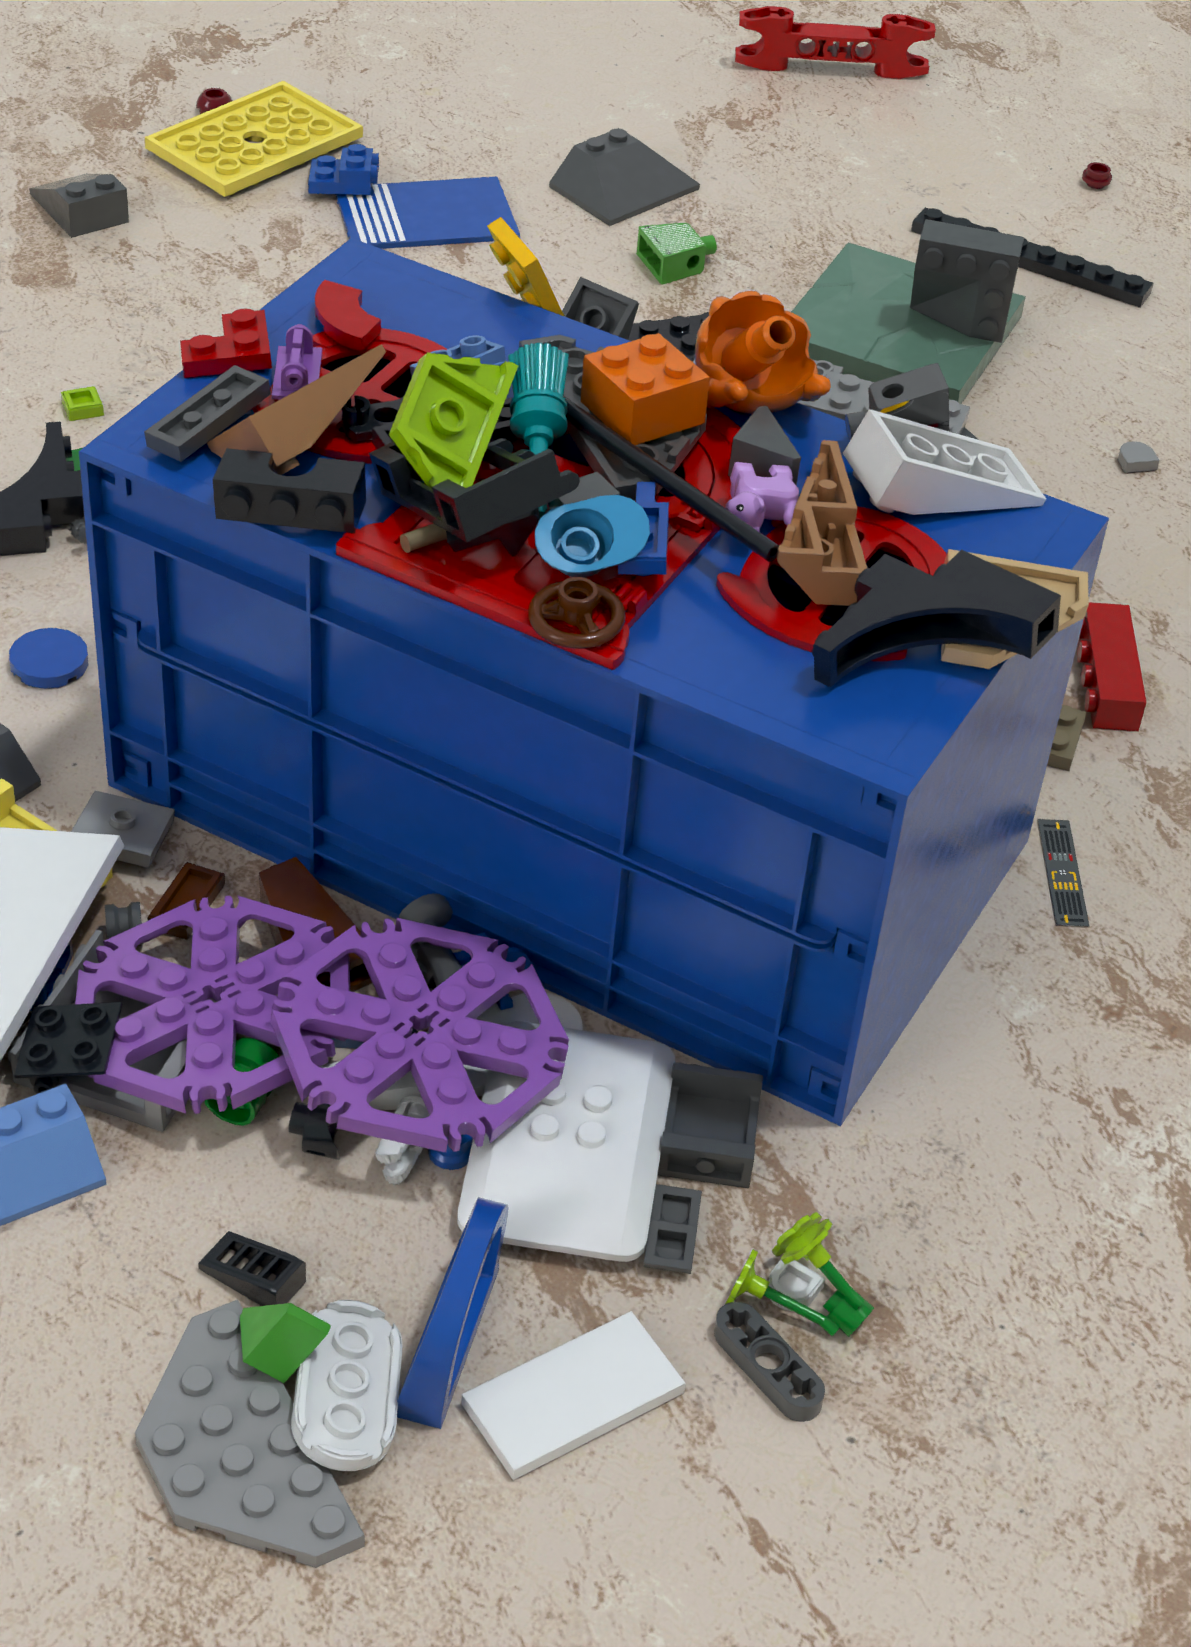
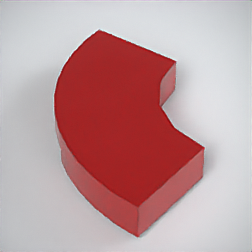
[315,280,381,352]

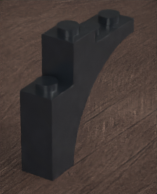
[0,422,84,556]
[812,549,1061,688]

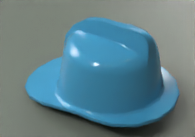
[535,495,650,578]

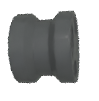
[105,902,143,945]

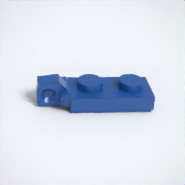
[618,482,669,576]

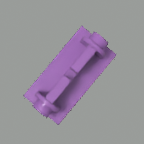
[272,324,322,399]

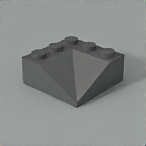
[910,219,1024,343]

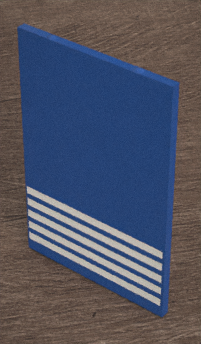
[335,176,520,249]

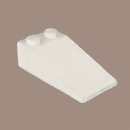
[843,409,1046,515]

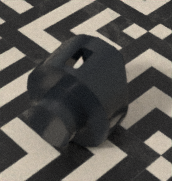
[289,1102,340,1160]

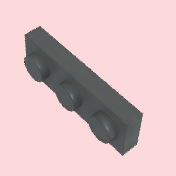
[144,365,271,462]

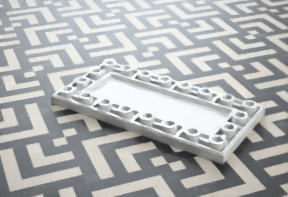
[0,827,124,1062]

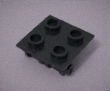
[14,1002,123,1094]

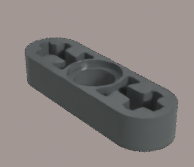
[714,1302,825,1422]

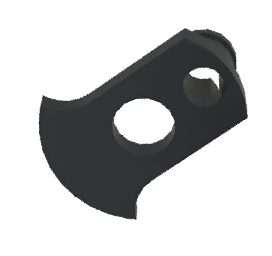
[341,395,405,442]

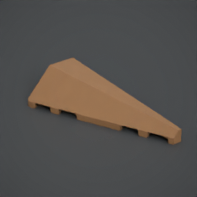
[777,440,867,606]

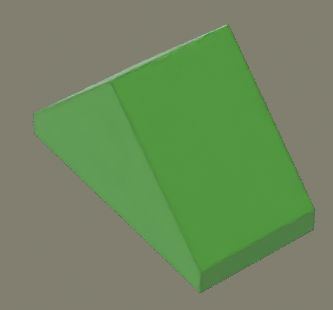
[240,1303,331,1383]

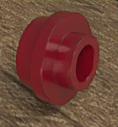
[1082,162,1112,189]

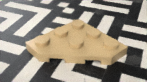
[941,549,1089,669]

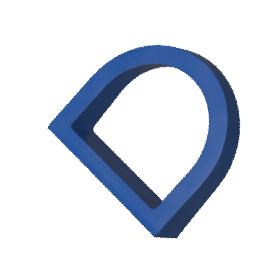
[397,1197,509,1429]

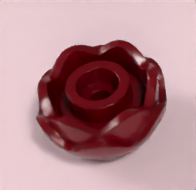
[196,88,233,114]

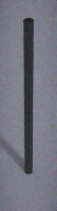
[563,396,779,562]

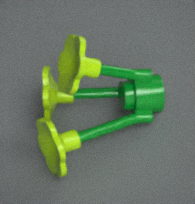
[725,1212,874,1337]

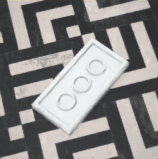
[461,1311,686,1480]

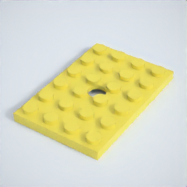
[145,81,363,197]

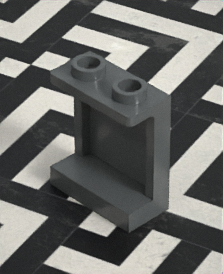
[658,1062,763,1188]

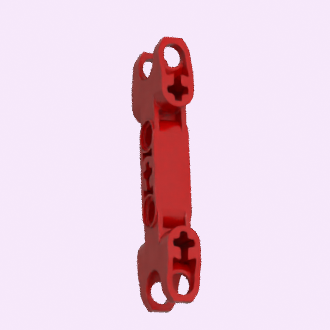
[735,6,936,79]

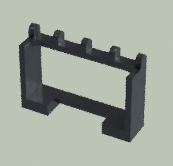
[369,434,580,542]

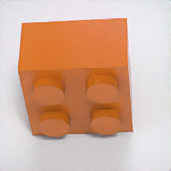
[580,333,710,445]

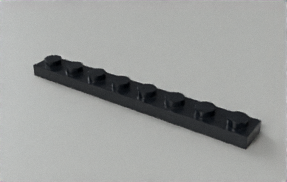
[911,207,1154,308]

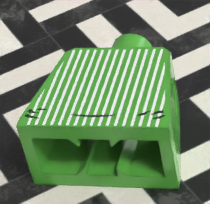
[636,223,717,285]

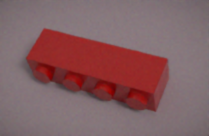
[1077,602,1147,732]

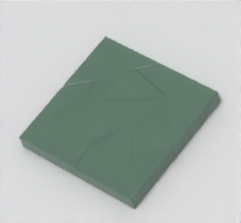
[791,242,1026,404]

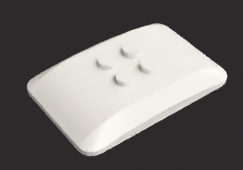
[457,1021,675,1262]

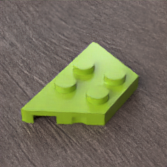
[389,352,518,488]

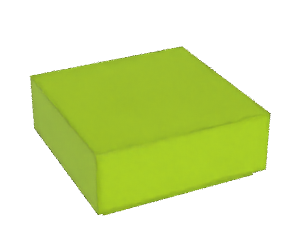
[61,386,104,421]

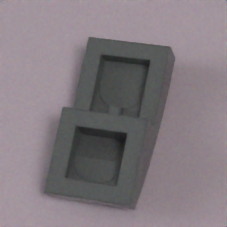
[643,1184,702,1274]

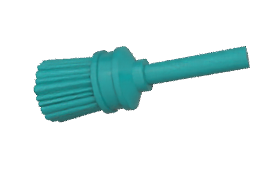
[508,343,569,518]

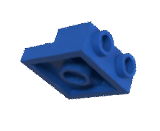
[308,144,379,195]

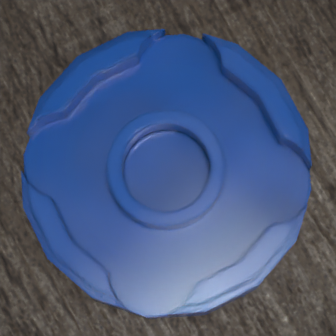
[9,628,89,689]

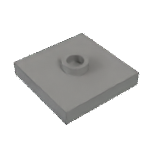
[71,790,175,867]

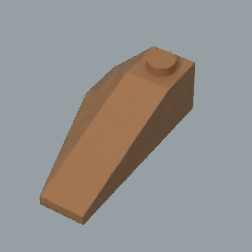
[207,344,386,475]

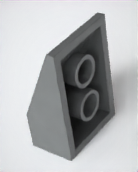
[29,173,129,238]
[562,277,639,340]

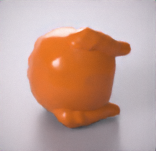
[695,291,831,414]

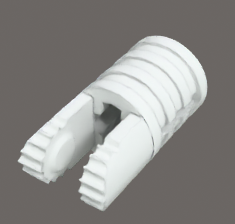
[375,1096,430,1186]

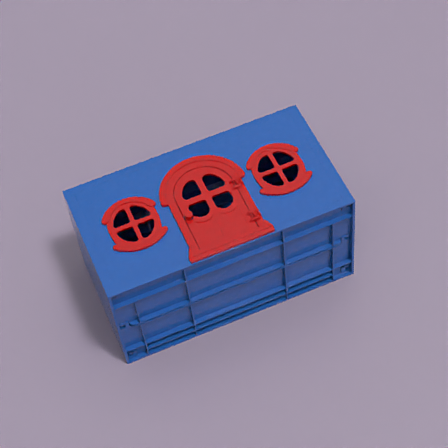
[79,238,1109,1126]

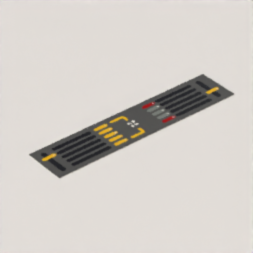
[1038,819,1089,927]

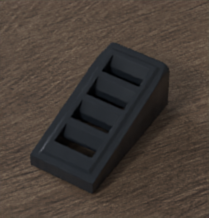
[198,1231,306,1306]

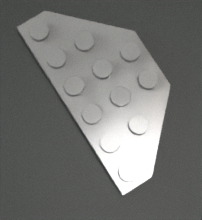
[135,1299,365,1568]

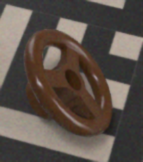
[528,577,626,649]

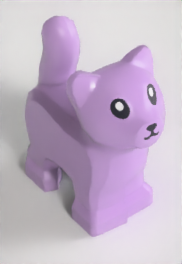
[726,462,799,532]

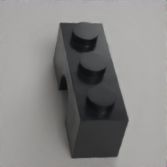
[212,448,366,533]

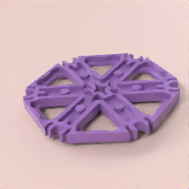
[75,896,350,1114]
[271,918,569,1153]

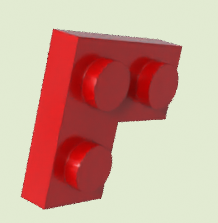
[180,308,272,378]

